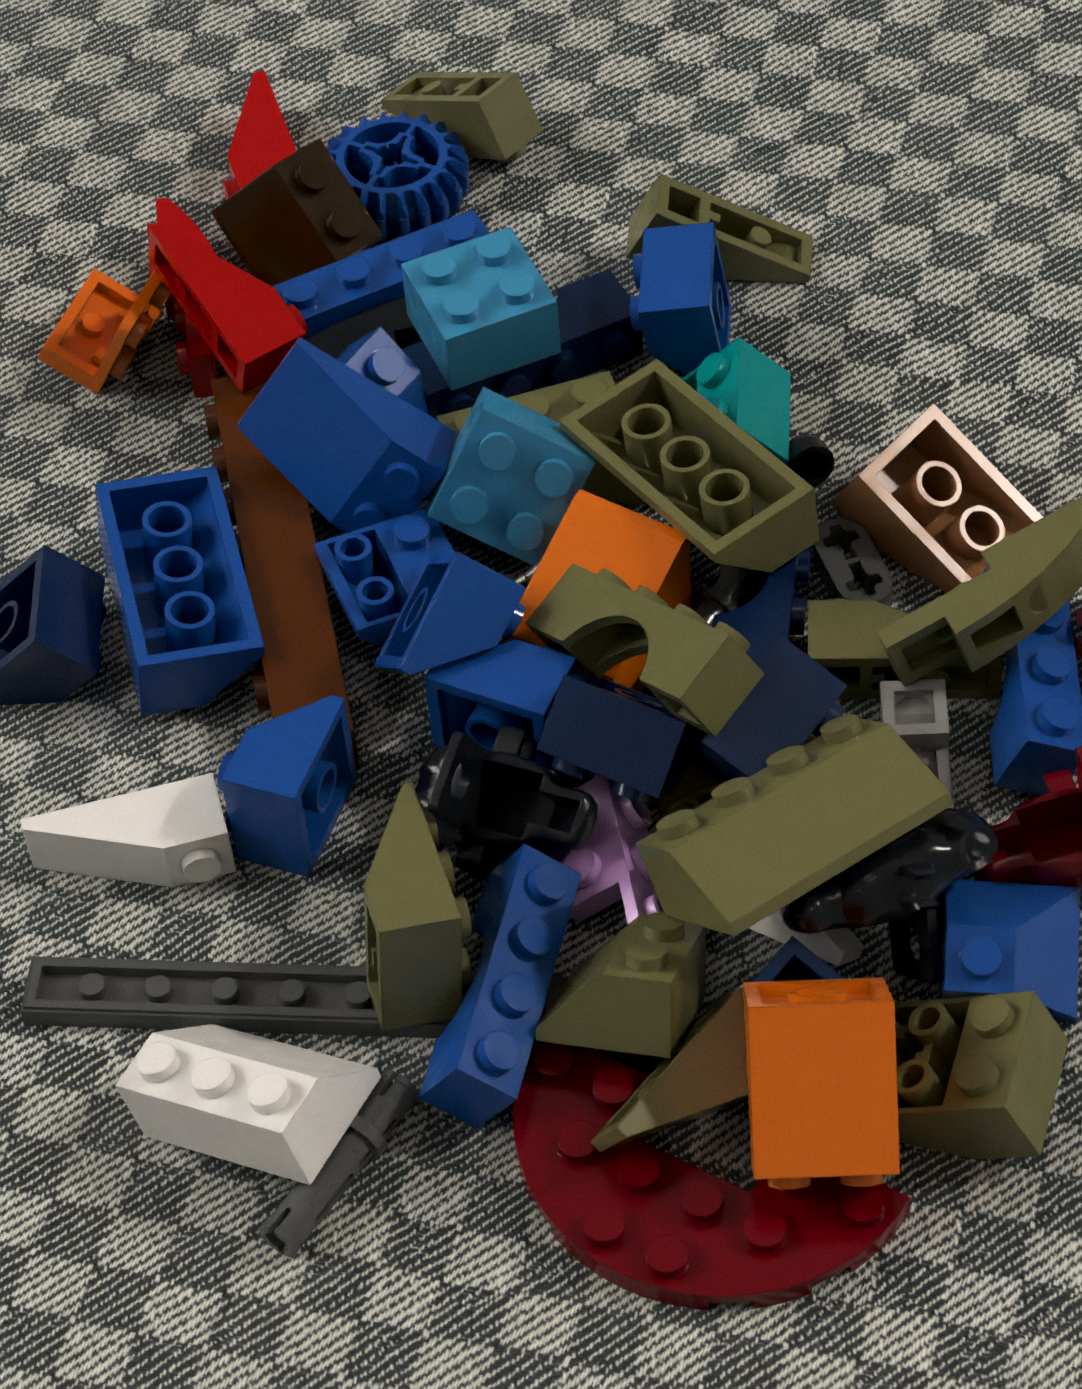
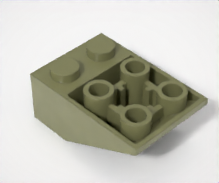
[364,782,472,1031]
[895,991,1069,1160]

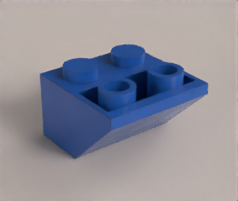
[314,507,454,647]

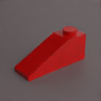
[222,70,297,200]
[148,224,308,394]

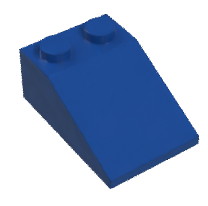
[237,337,456,533]

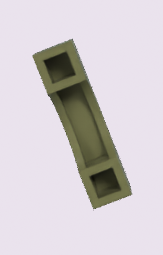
[525,563,765,737]

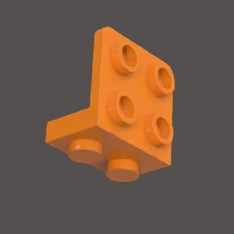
[37,268,171,394]

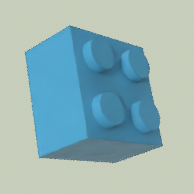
[401,227,561,391]
[428,387,596,565]

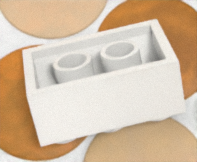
[115,1024,381,1185]

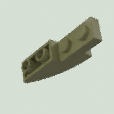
[876,497,1082,687]

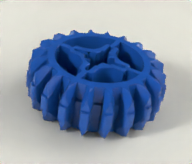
[327,110,470,243]

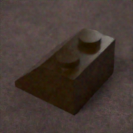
[211,138,383,286]

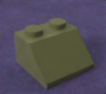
[536,912,706,1058]

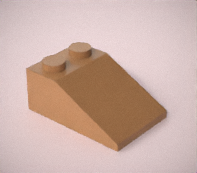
[829,403,1043,593]

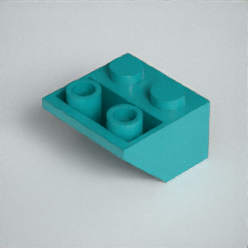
[681,337,791,464]

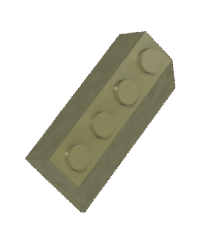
[559,359,820,573]
[636,714,954,936]

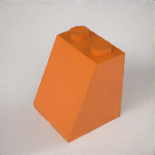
[505,489,692,690]
[743,977,900,1189]

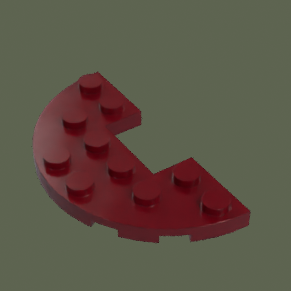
[513,1037,911,1310]

